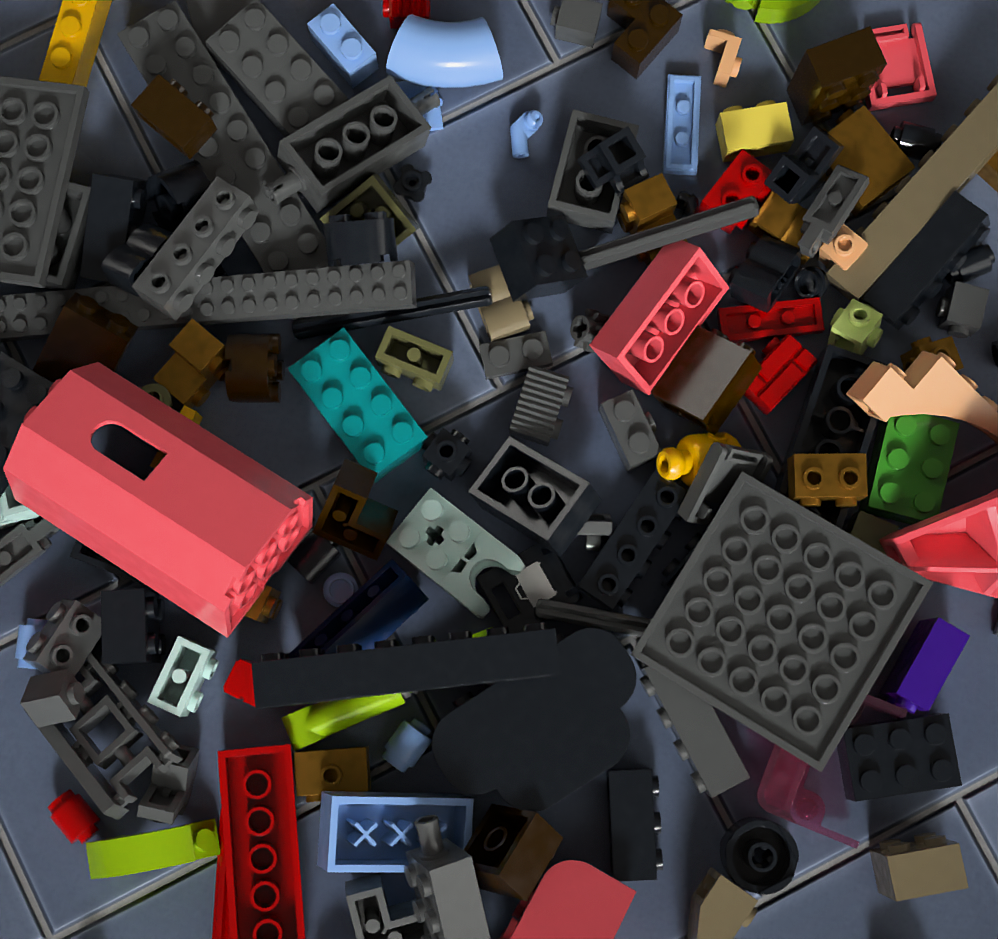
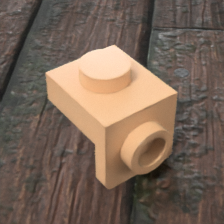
[704,29,742,88]
[818,224,868,270]

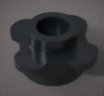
[393,164,432,202]

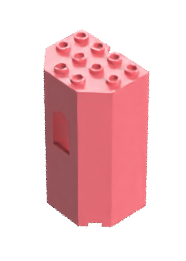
[3,362,313,638]

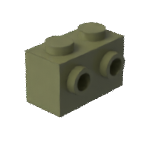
[375,325,454,392]

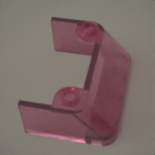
[757,694,908,849]

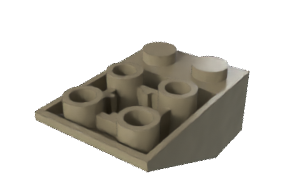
[687,867,758,939]

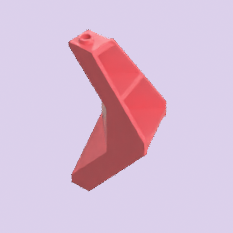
[879,489,998,599]

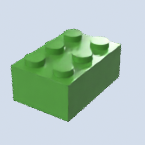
[858,414,960,525]

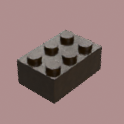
[786,26,887,125]

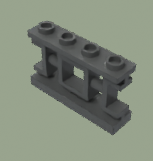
[24,652,183,820]

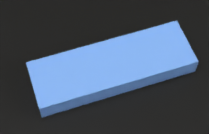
[662,74,701,176]

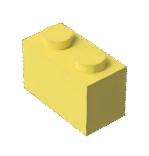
[715,100,794,162]

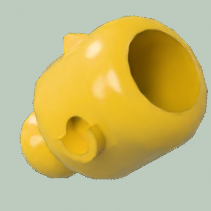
[656,432,741,487]

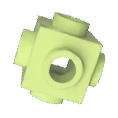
[827,298,883,355]

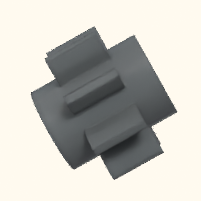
[570,308,609,353]

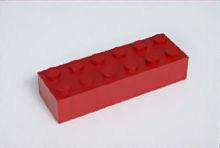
[217,743,306,939]

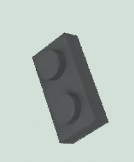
[479,330,553,380]

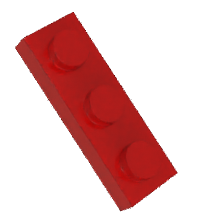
[717,297,825,343]

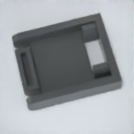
[677,442,773,526]

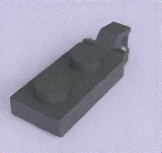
[798,164,870,258]
[0,519,60,587]

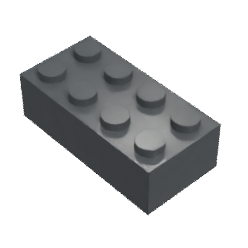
[205,0,348,137]

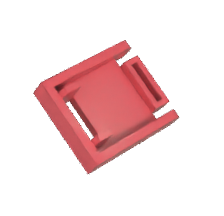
[865,22,937,111]

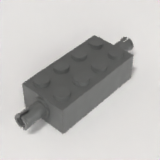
[263,75,440,213]
[404,815,491,939]

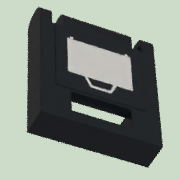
[476,543,583,633]

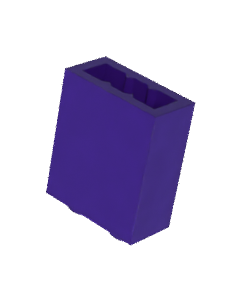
[879,617,970,714]

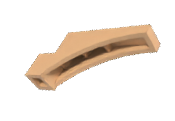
[846,351,998,444]

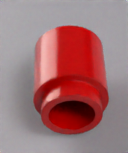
[47,789,101,844]

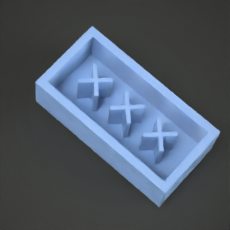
[317,791,474,872]

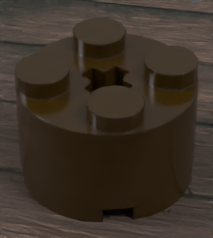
[225,333,285,403]

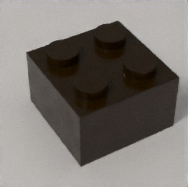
[464,804,563,901]

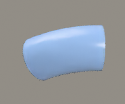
[386,14,503,88]

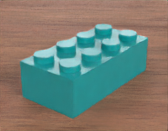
[288,327,428,484]

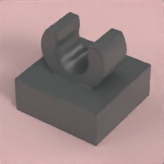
[577,513,612,551]

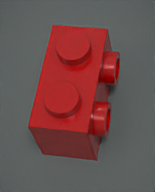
[699,149,772,235]

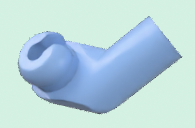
[510,110,543,159]

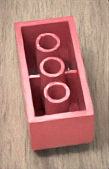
[499,860,636,939]

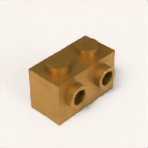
[787,453,868,507]

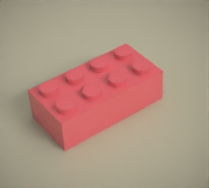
[589,240,730,395]

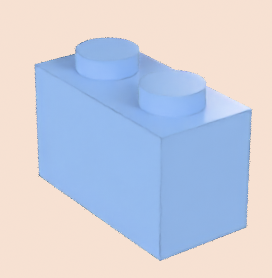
[307,3,379,88]

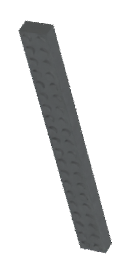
[0,260,417,342]

